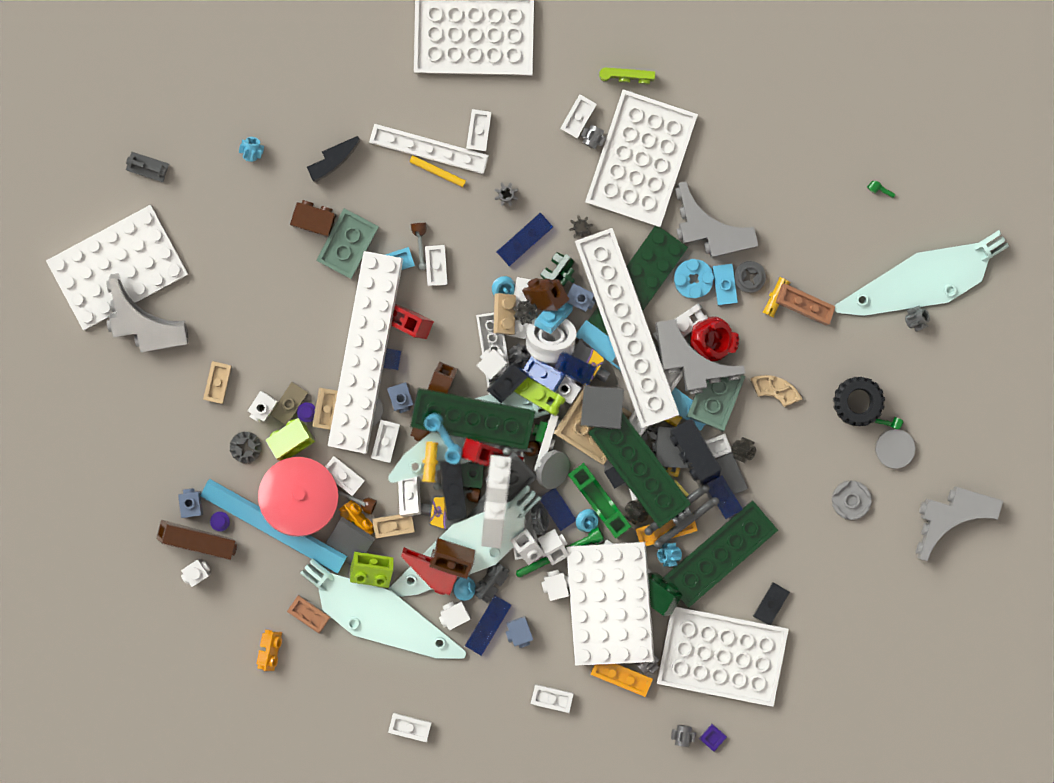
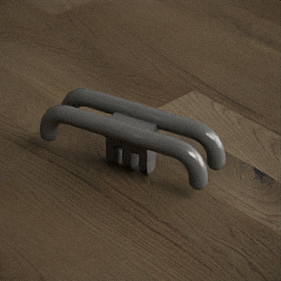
[645,484,719,548]

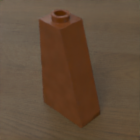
[410,362,458,442]
[156,520,237,560]

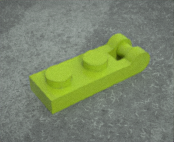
[599,67,655,84]
[514,377,566,416]

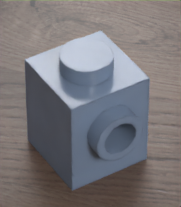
[566,283,596,312]
[387,382,414,413]
[178,488,203,518]
[506,616,533,648]

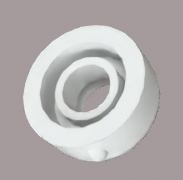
[526,317,576,364]

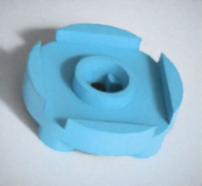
[674,259,714,299]

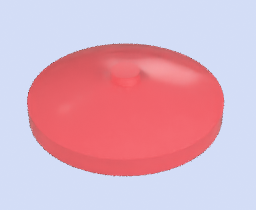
[258,457,338,537]

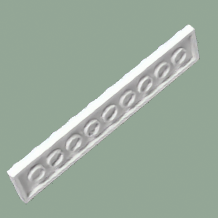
[575,228,679,428]
[328,251,404,453]

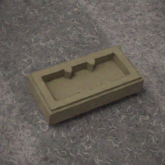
[270,382,309,425]

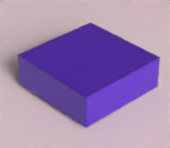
[699,724,727,752]

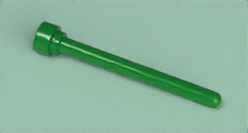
[516,527,605,577]

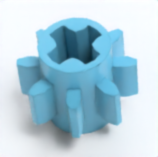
[239,137,264,162]
[657,543,682,567]

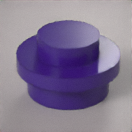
[297,402,316,422]
[210,511,230,531]

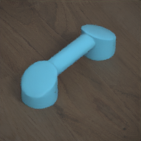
[425,414,462,464]

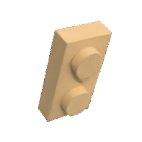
[493,293,516,335]
[203,361,232,404]
[312,388,338,430]
[372,514,415,538]

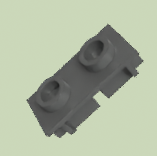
[126,151,169,182]
[475,563,509,603]

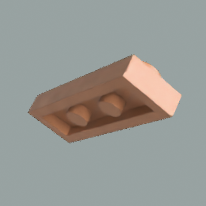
[775,284,835,325]

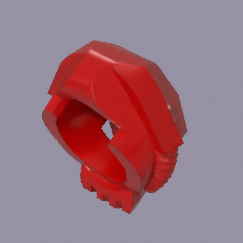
[690,316,740,362]

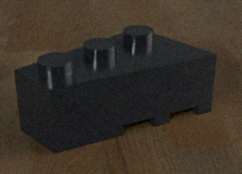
[669,418,721,487]

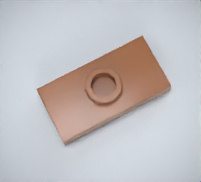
[287,595,331,634]

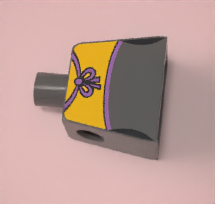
[560,339,610,384]
[420,495,466,530]

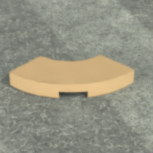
[750,375,802,407]

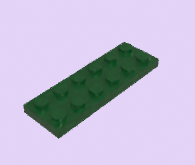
[588,226,688,336]
[410,387,536,450]
[587,412,691,528]
[663,500,778,608]

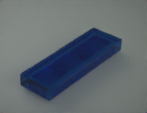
[496,212,554,267]
[465,595,512,656]

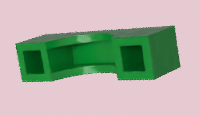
[568,462,631,538]

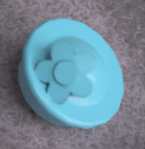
[492,276,515,296]
[576,509,598,532]
[453,577,476,601]

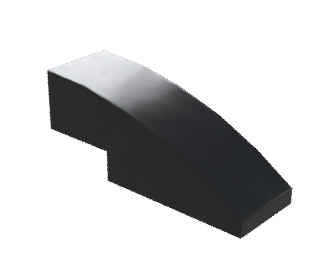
[307,136,360,183]

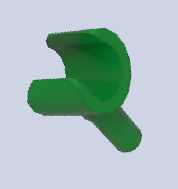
[867,181,895,198]
[875,417,904,430]

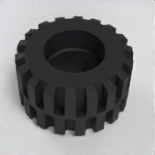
[833,377,885,426]

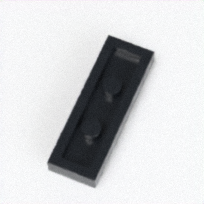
[439,460,467,520]

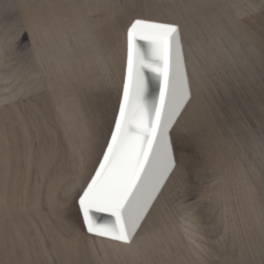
[481,455,511,549]

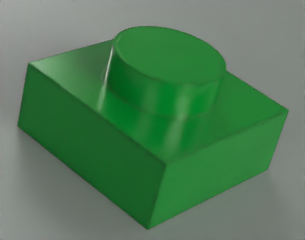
[532,421,548,442]

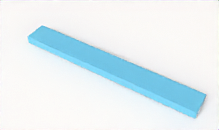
[576,320,706,431]
[200,479,347,574]

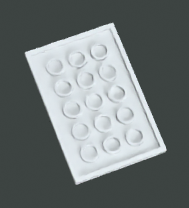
[414,0,534,76]
[585,90,698,227]
[46,205,189,331]
[566,542,655,666]
[657,606,789,707]

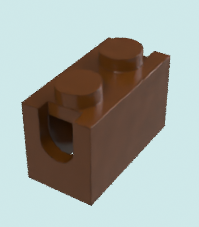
[290,200,336,237]
[522,278,570,311]
[429,538,475,579]

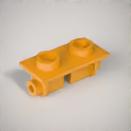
[338,500,374,535]
[256,629,282,671]

